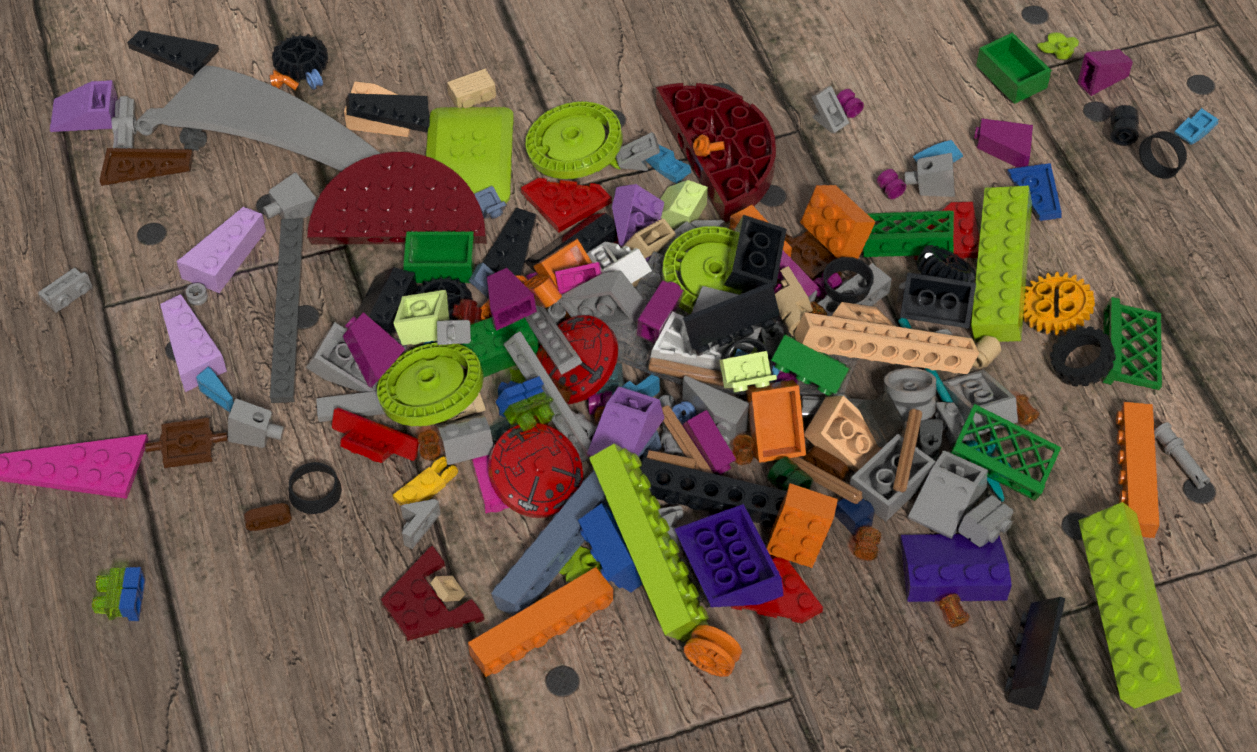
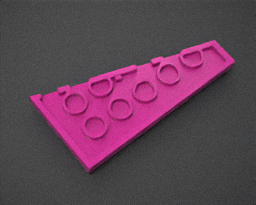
[0,434,149,499]

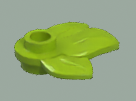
[1037,32,1079,60]
[559,547,602,582]

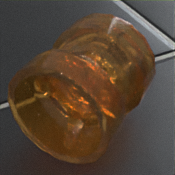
[853,527,882,561]

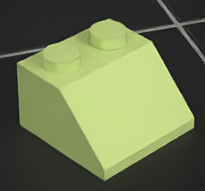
[660,180,708,229]
[394,290,449,345]

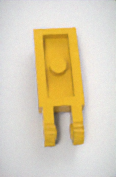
[393,456,458,506]

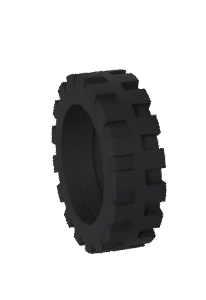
[1050,326,1116,387]

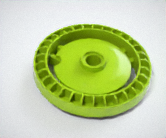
[525,102,623,179]
[662,226,742,314]
[377,342,484,426]

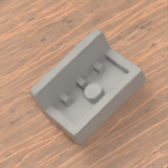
[38,268,93,313]

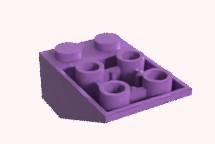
[50,80,118,132]
[612,184,664,262]
[587,387,665,457]

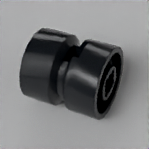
[1110,105,1139,146]

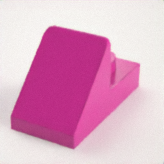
[555,262,602,294]

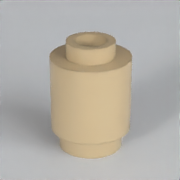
[973,336,1002,369]

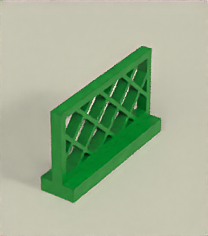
[863,211,954,257]
[1103,297,1162,390]
[950,404,1062,501]

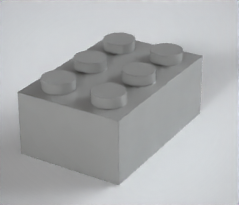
[850,434,936,522]

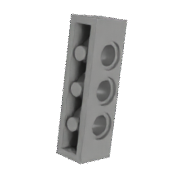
[809,263,892,316]

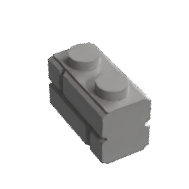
[958,495,1014,547]

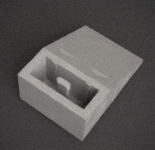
[908,450,988,539]

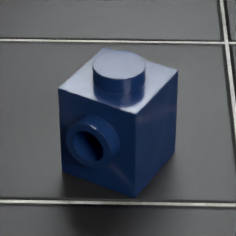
[835,498,874,536]

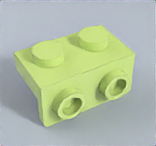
[719,351,777,392]

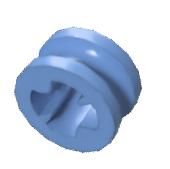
[305,69,323,90]
[672,401,696,425]

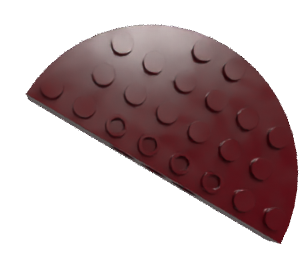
[656,83,776,223]
[307,152,487,245]

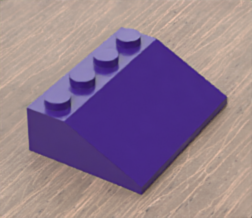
[674,504,783,607]
[900,534,1012,602]

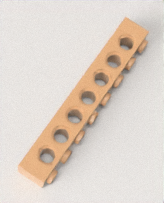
[794,312,979,374]

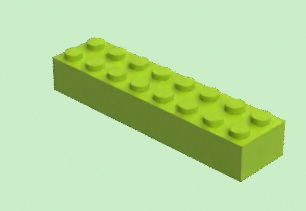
[971,186,1032,342]
[589,444,709,642]
[1078,502,1182,709]

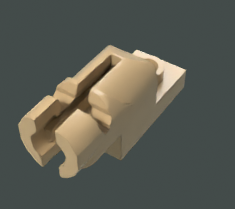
[775,266,813,338]

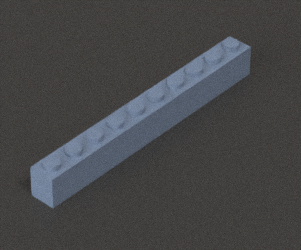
[491,430,662,616]

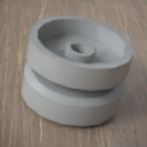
[884,368,936,422]

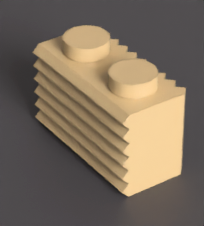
[447,69,496,108]
[623,218,676,258]

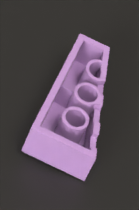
[177,207,266,293]
[160,294,227,392]

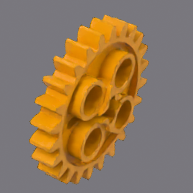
[1023,272,1095,335]

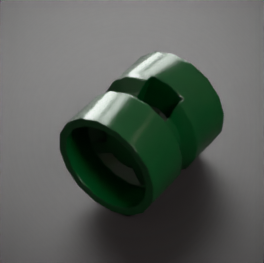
[767,457,813,491]

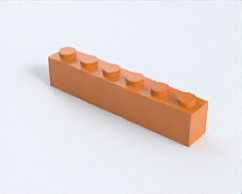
[1116,402,1159,538]
[468,567,613,677]

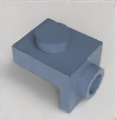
[474,186,506,220]
[469,263,494,298]

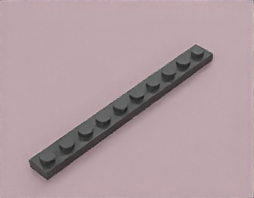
[270,218,304,403]

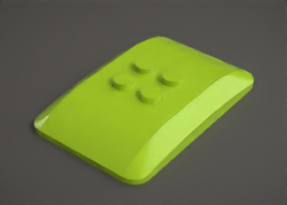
[426,107,514,203]

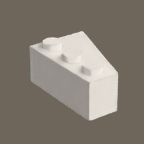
[587,242,652,284]
[649,311,736,372]

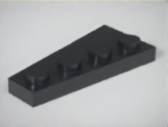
[127,30,219,76]
[346,93,430,133]
[483,208,536,276]

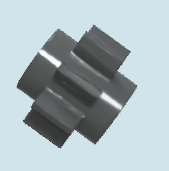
[180,128,207,151]

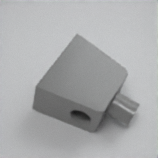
[905,153,955,197]
[262,173,317,219]
[228,399,285,448]

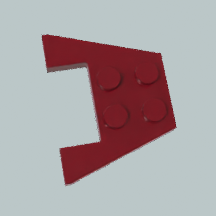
[381,546,484,641]

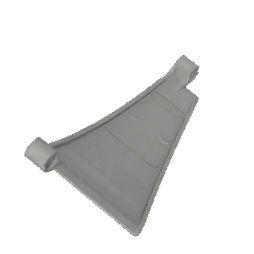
[135,66,381,171]

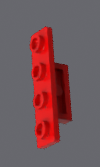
[332,407,419,463]

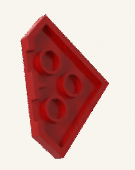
[521,178,612,233]
[914,202,980,260]
[730,556,823,624]

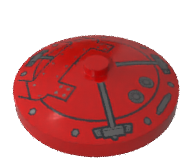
[536,315,618,404]
[488,423,583,518]

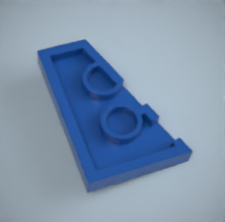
[1007,163,1062,221]

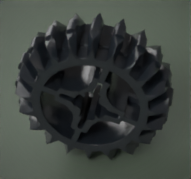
[272,33,328,83]
[916,245,976,282]
[414,275,473,320]

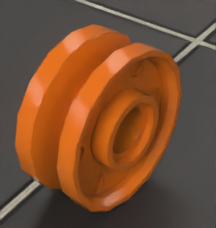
[684,625,742,677]

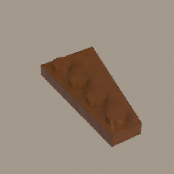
[99,148,194,186]

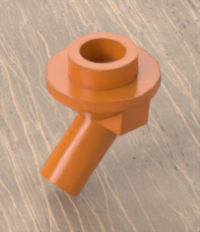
[270,70,299,90]
[693,135,725,157]

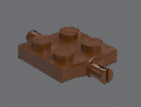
[785,230,842,281]
[145,418,228,468]

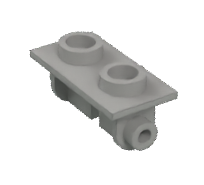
[935,402,975,447]

